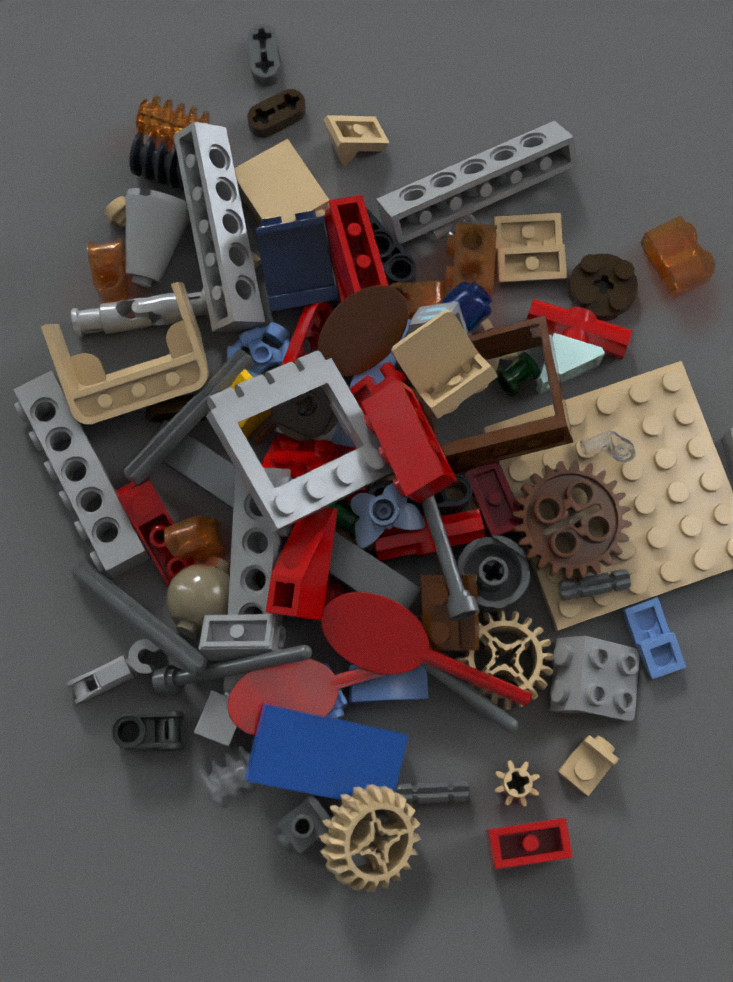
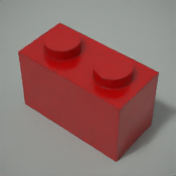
[485,818,573,869]

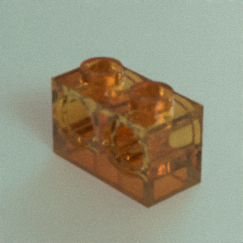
[445,223,497,302]

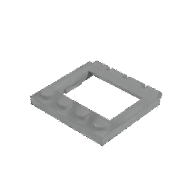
[206,350,394,534]

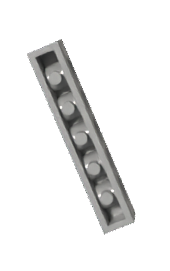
[376,120,578,244]
[174,122,265,333]
[13,370,151,578]
[223,468,293,691]

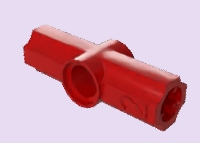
[527,299,632,361]
[374,509,485,561]

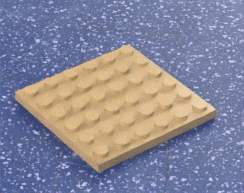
[482,361,733,631]

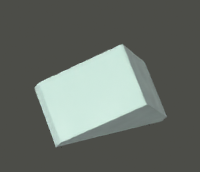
[536,333,605,394]

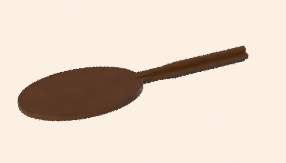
[249,285,408,445]

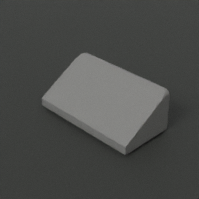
[199,614,279,661]

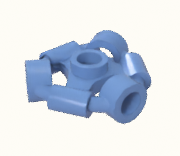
[227,322,290,378]

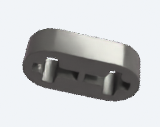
[248,24,280,86]

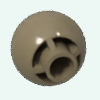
[166,556,230,638]

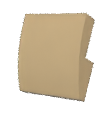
[493,213,567,283]

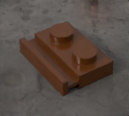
[421,574,479,650]

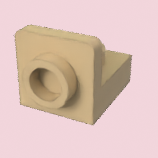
[557,735,619,797]

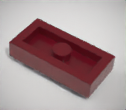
[464,461,520,537]

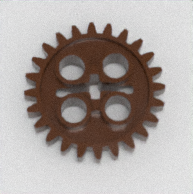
[511,460,632,580]

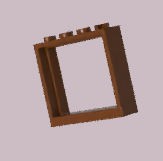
[413,316,574,472]

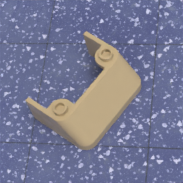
[41,282,209,424]

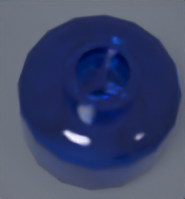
[441,281,493,333]

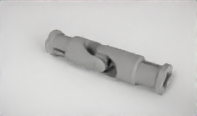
[71,288,209,339]

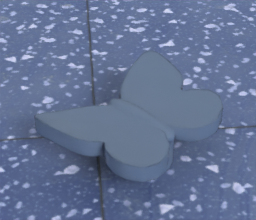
[350,482,425,549]

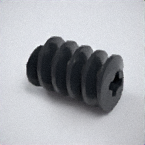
[129,132,185,192]

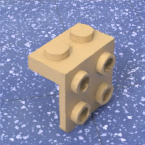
[391,309,498,419]

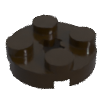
[568,253,638,321]
[271,386,338,441]

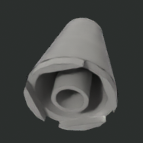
[126,188,190,288]

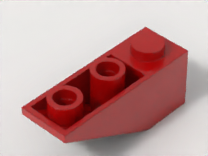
[116,476,196,587]
[265,507,338,620]

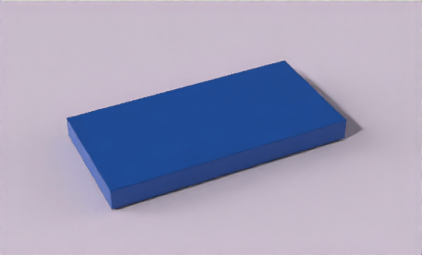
[244,703,408,800]

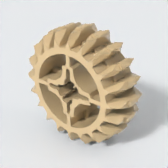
[455,610,554,710]
[319,784,421,892]

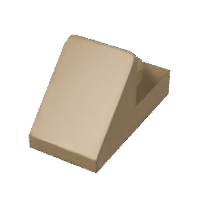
[324,115,389,167]

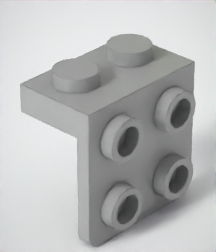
[549,635,640,721]

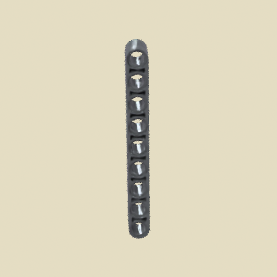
[144,420,421,609]

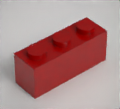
[324,195,388,299]
[361,380,457,503]

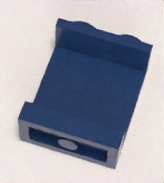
[255,210,338,311]

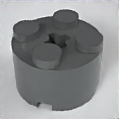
[457,536,530,616]

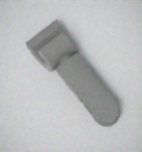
[66,639,163,705]

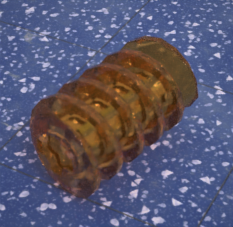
[136,95,210,145]

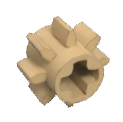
[493,760,540,807]

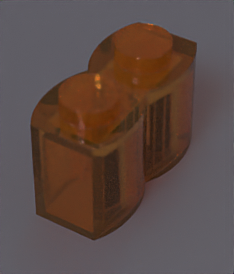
[640,216,715,298]

